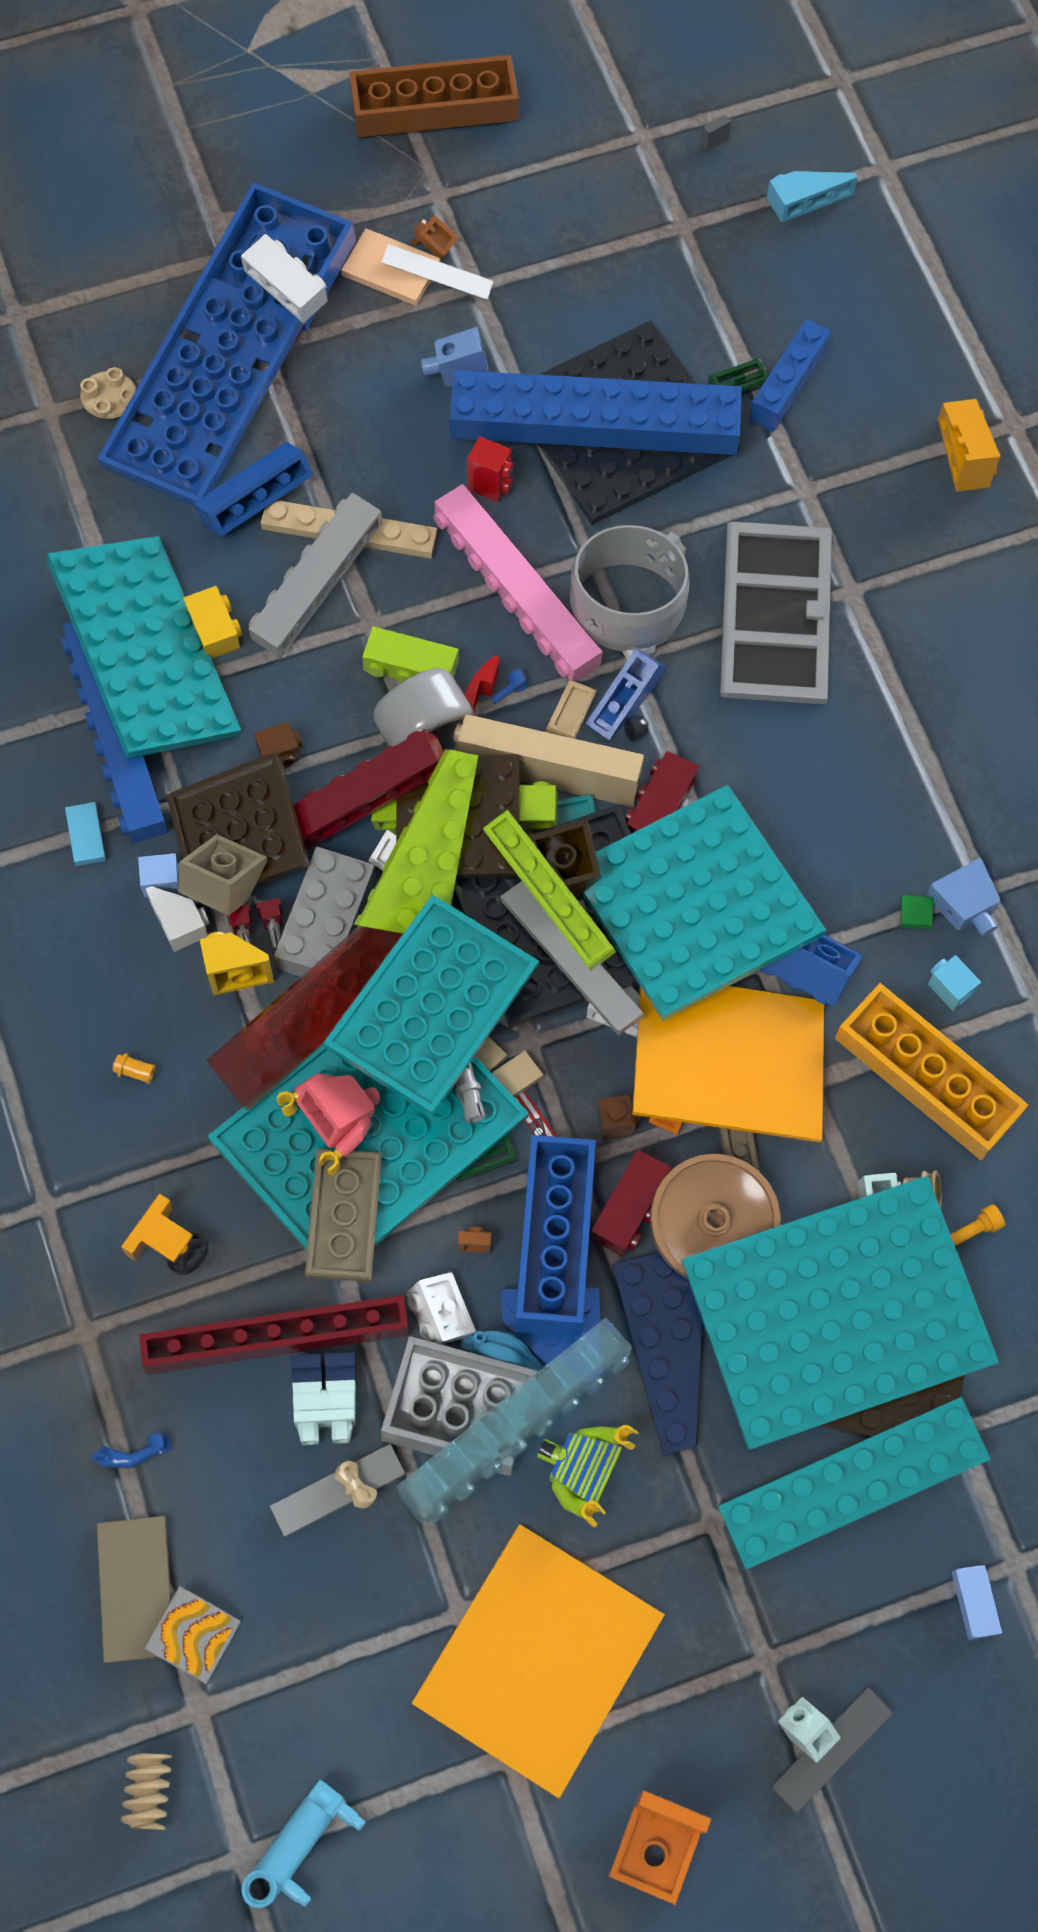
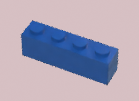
[749,319,831,433]
[193,442,314,537]

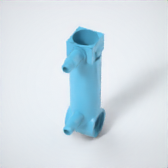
[242,1780,365,1908]

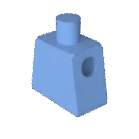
[421,327,489,386]
[926,858,1000,937]

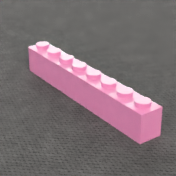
[433,484,602,682]

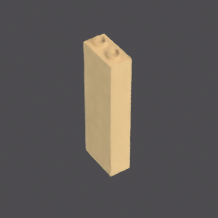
[453,714,644,808]

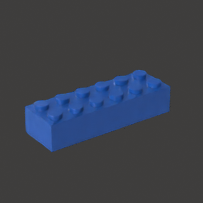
[515,1135,596,1337]

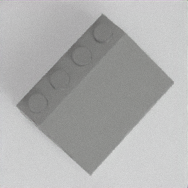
[381,1336,538,1476]

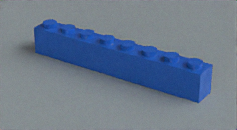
[60,622,168,844]

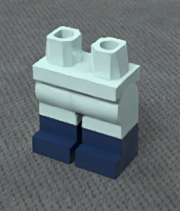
[290,1352,356,1445]

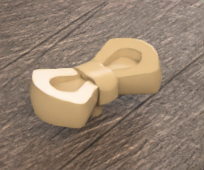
[334,1461,377,1508]

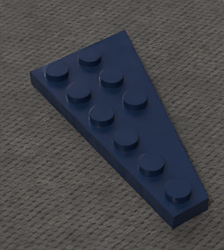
[612,1253,702,1457]

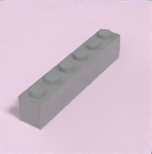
[249,492,383,659]

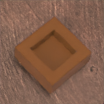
[458,1227,491,1253]

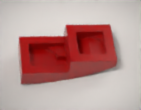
[464,656,500,716]

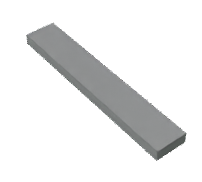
[501,881,644,1036]

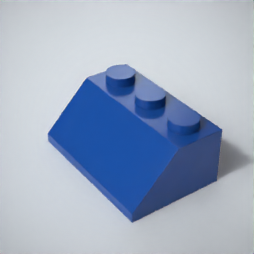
[760,935,863,1006]

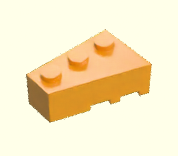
[938,399,1001,492]

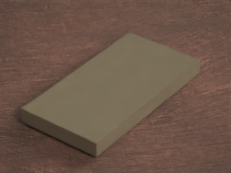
[305,1149,382,1282]
[97,1516,171,1664]

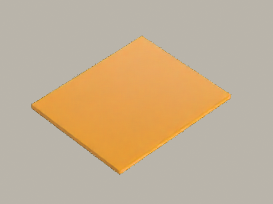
[632,986,824,1142]
[411,1524,665,1798]

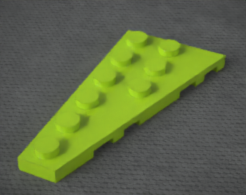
[354,749,478,933]

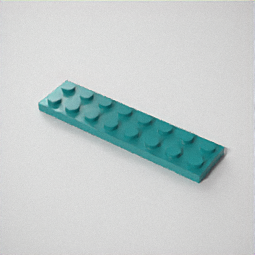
[717,1397,991,1570]

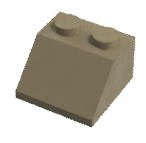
[178,834,267,916]

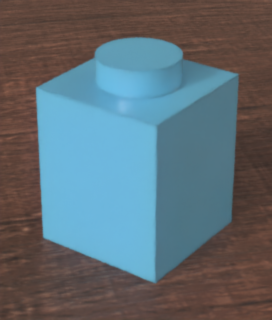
[928,955,981,1011]

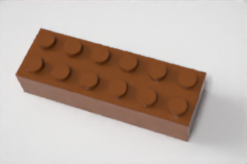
[349,55,519,137]

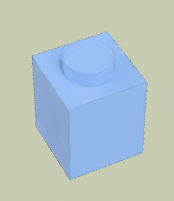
[138,853,181,897]

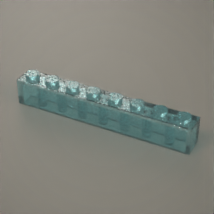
[397,1317,632,1526]

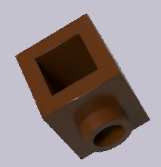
[254,722,303,768]
[596,1094,640,1141]

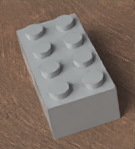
[274,846,376,988]

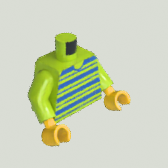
[537,1425,639,1527]

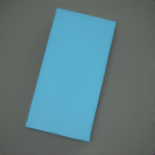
[65,802,106,866]

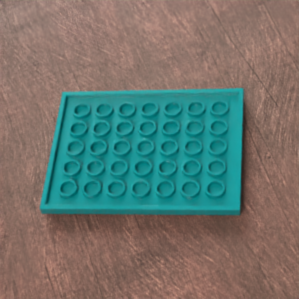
[208,1042,529,1281]
[681,1175,999,1450]

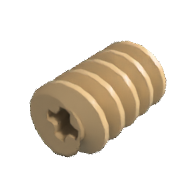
[121,1753,172,1830]

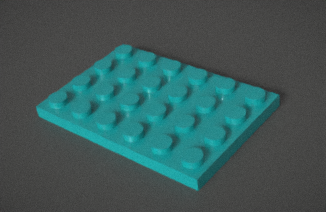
[323,894,539,1116]

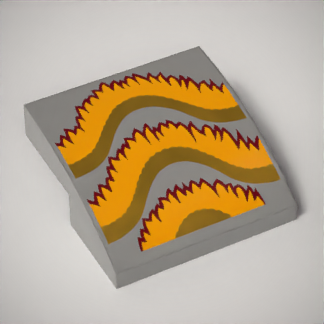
[144,1586,241,1684]

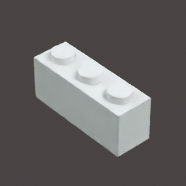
[241,234,328,323]

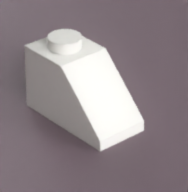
[146,886,210,952]

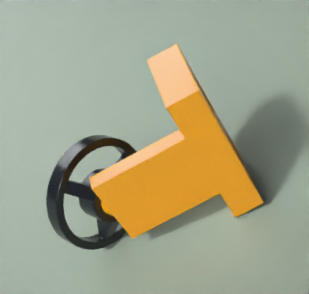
[121,1194,209,1275]

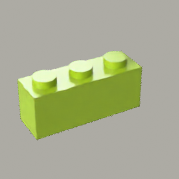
[362,626,459,683]

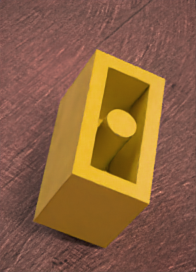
[183,586,242,659]

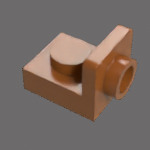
[410,214,459,260]

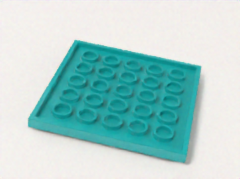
[582,785,826,1021]

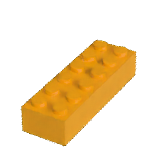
[835,983,1028,1161]

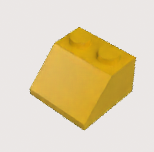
[200,932,274,996]

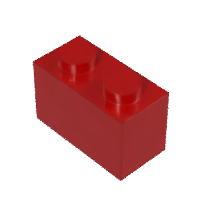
[467,436,514,503]

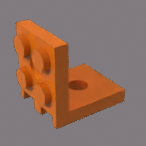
[608,1791,711,1905]

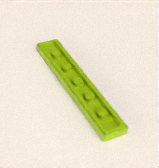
[482,810,616,971]

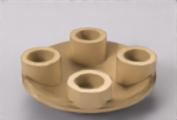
[80,367,137,419]

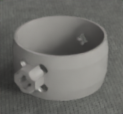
[569,525,690,652]

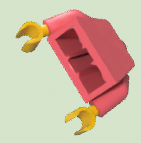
[277,1073,380,1175]

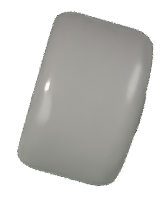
[373,668,473,747]

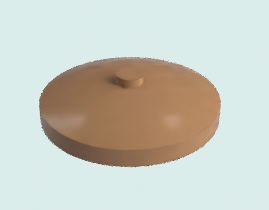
[650,1154,781,1278]

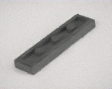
[771,1687,893,1814]

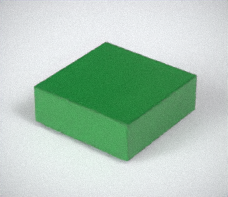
[900,895,933,930]

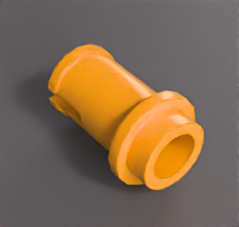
[113,1053,155,1084]

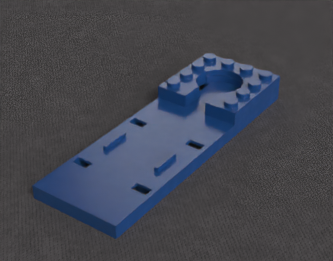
[97,182,356,507]

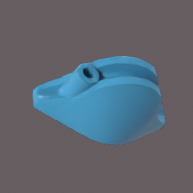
[459,1330,543,1378]

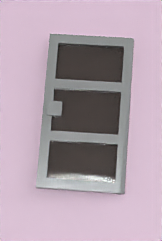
[720,522,832,705]

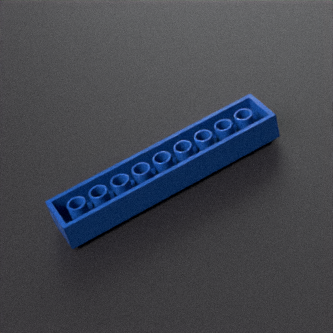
[450,370,741,455]

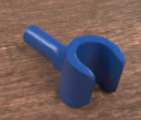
[490,669,527,704]

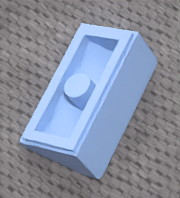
[951,1565,1002,1641]

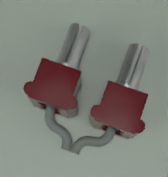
[226,896,283,950]

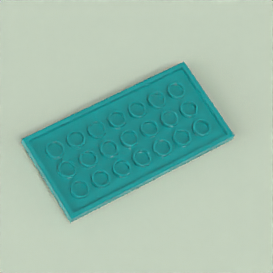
[47,536,241,759]

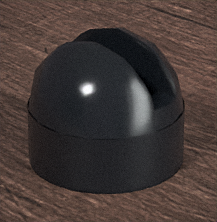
[624,716,649,741]

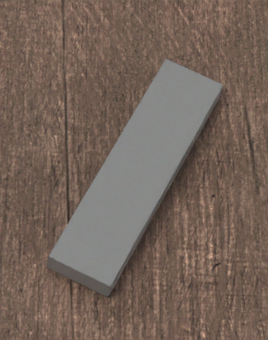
[270,1444,405,1538]

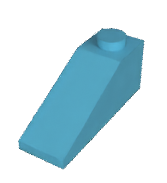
[767,171,858,223]

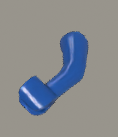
[91,1433,171,1468]

